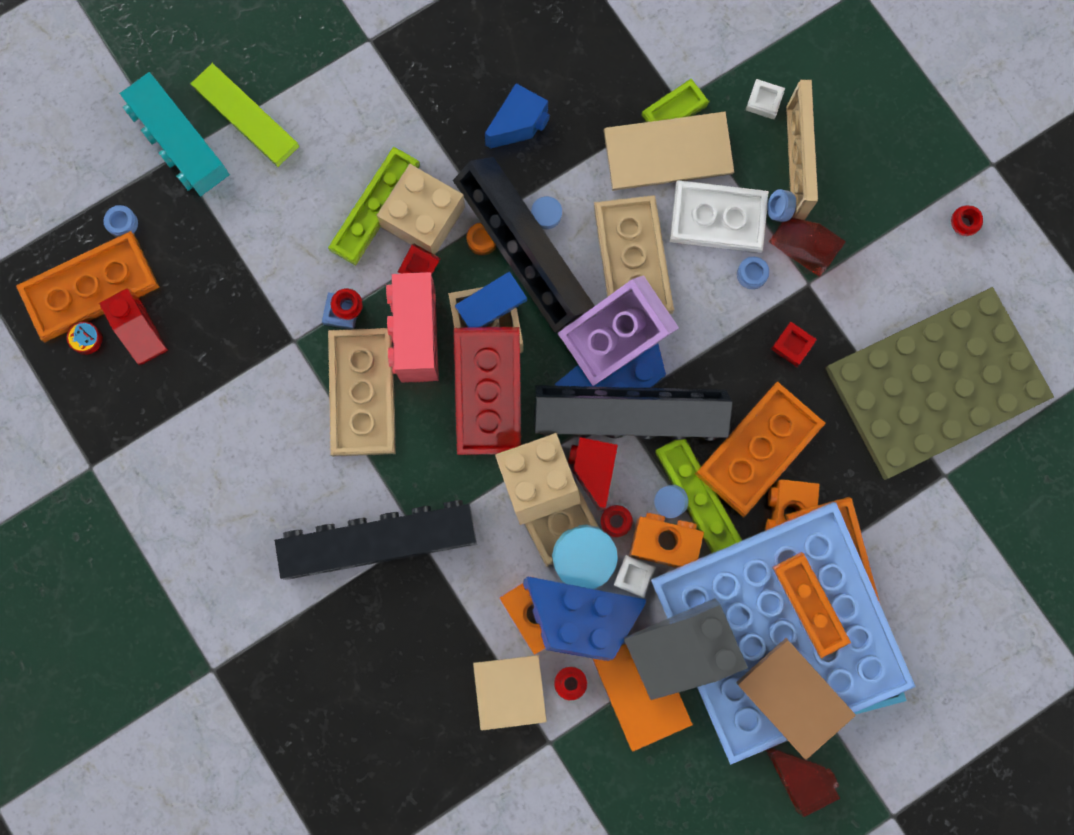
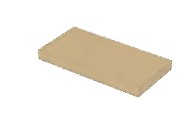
[786,80,818,222]
[604,112,734,191]
[594,195,674,314]
[328,328,396,457]

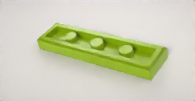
[190,63,299,167]
[328,146,420,266]
[655,439,742,554]

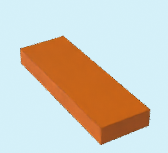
[772,552,851,658]

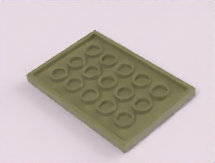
[825,287,1054,480]

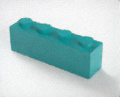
[119,72,230,197]

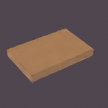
[736,638,856,760]

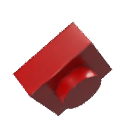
[397,243,441,275]
[771,322,817,367]

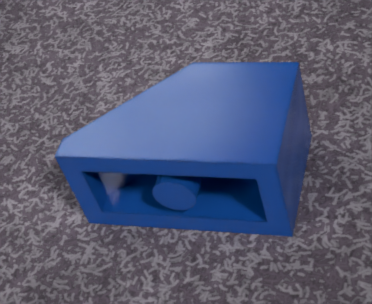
[485,83,550,148]

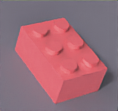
[386,272,439,383]

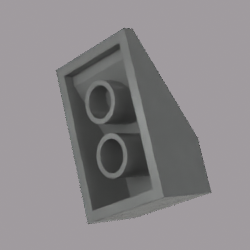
[624,598,748,700]

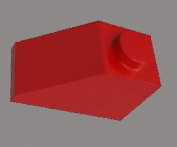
[99,288,168,366]
[568,437,618,511]

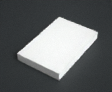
[669,180,769,253]

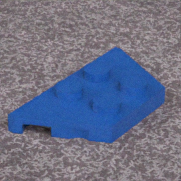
[554,343,666,388]
[523,576,646,661]

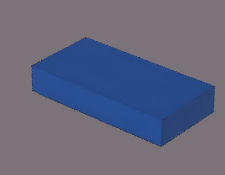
[455,271,527,328]

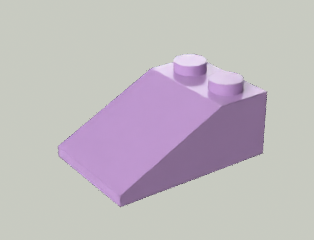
[558,275,679,386]

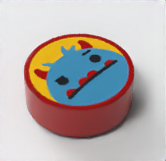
[67,321,102,355]

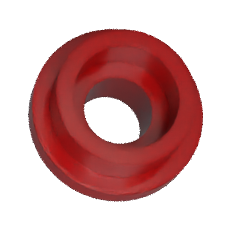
[951,205,983,236]
[330,288,363,320]
[600,505,633,538]
[554,667,587,700]

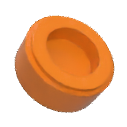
[467,222,496,255]

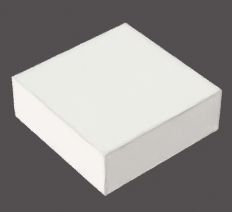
[746,79,785,119]
[613,555,656,598]

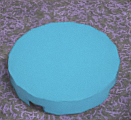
[552,524,618,589]

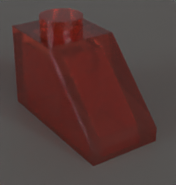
[769,217,846,277]
[766,748,840,817]

